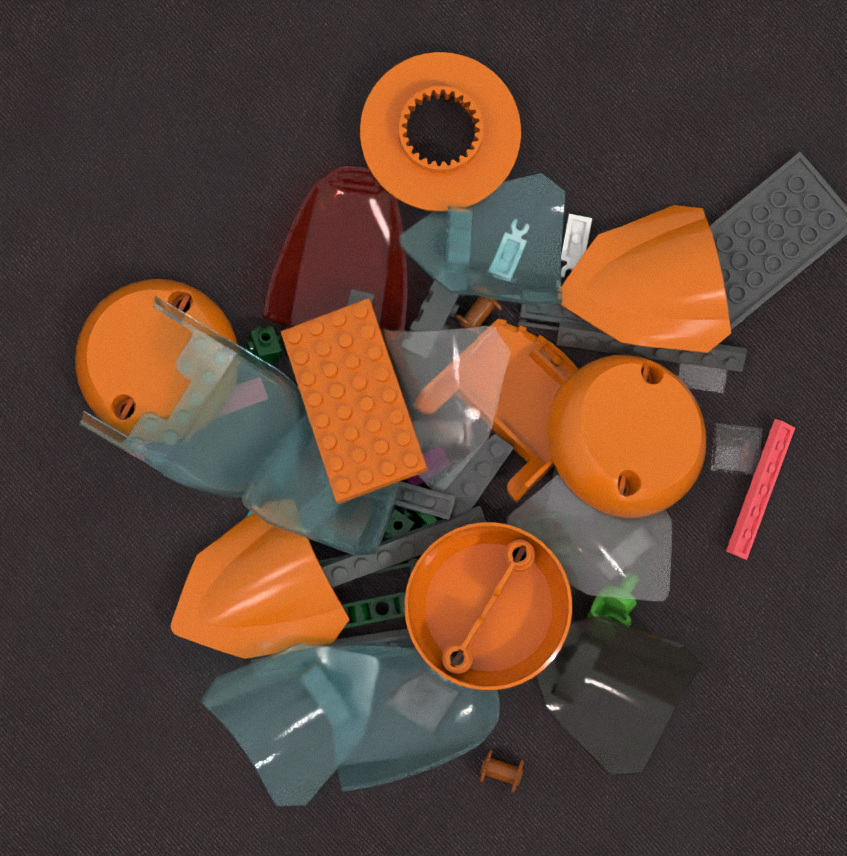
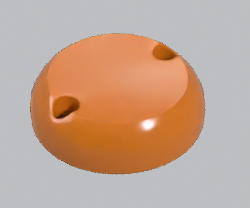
[75,279,239,442]
[547,355,706,518]
[405,522,572,690]

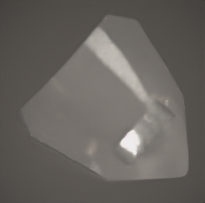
[380,326,511,492]
[506,473,672,602]

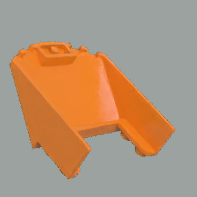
[414,319,578,502]

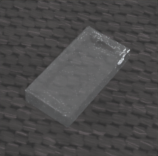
[678,363,727,394]

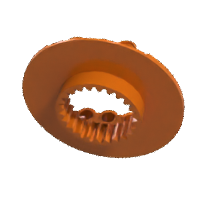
[360,52,521,212]

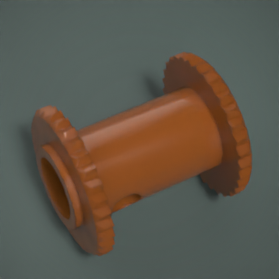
[455,289,502,336]
[480,750,524,793]

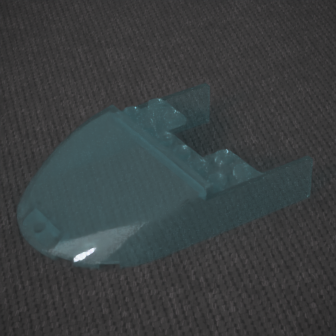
[79,296,312,498]

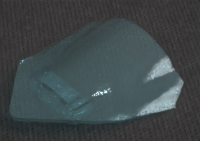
[399,173,565,306]
[201,643,379,807]

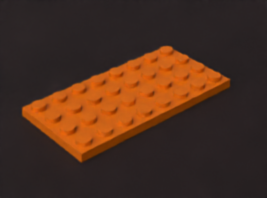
[281,298,429,504]

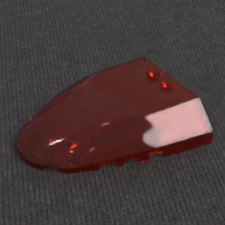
[263,166,408,340]

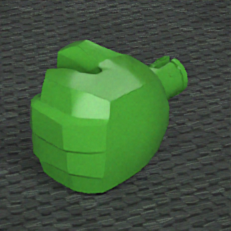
[586,572,638,640]

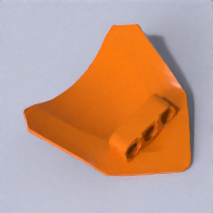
[557,205,731,353]
[171,500,349,659]

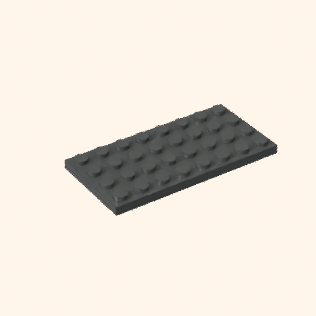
[710,151,847,330]

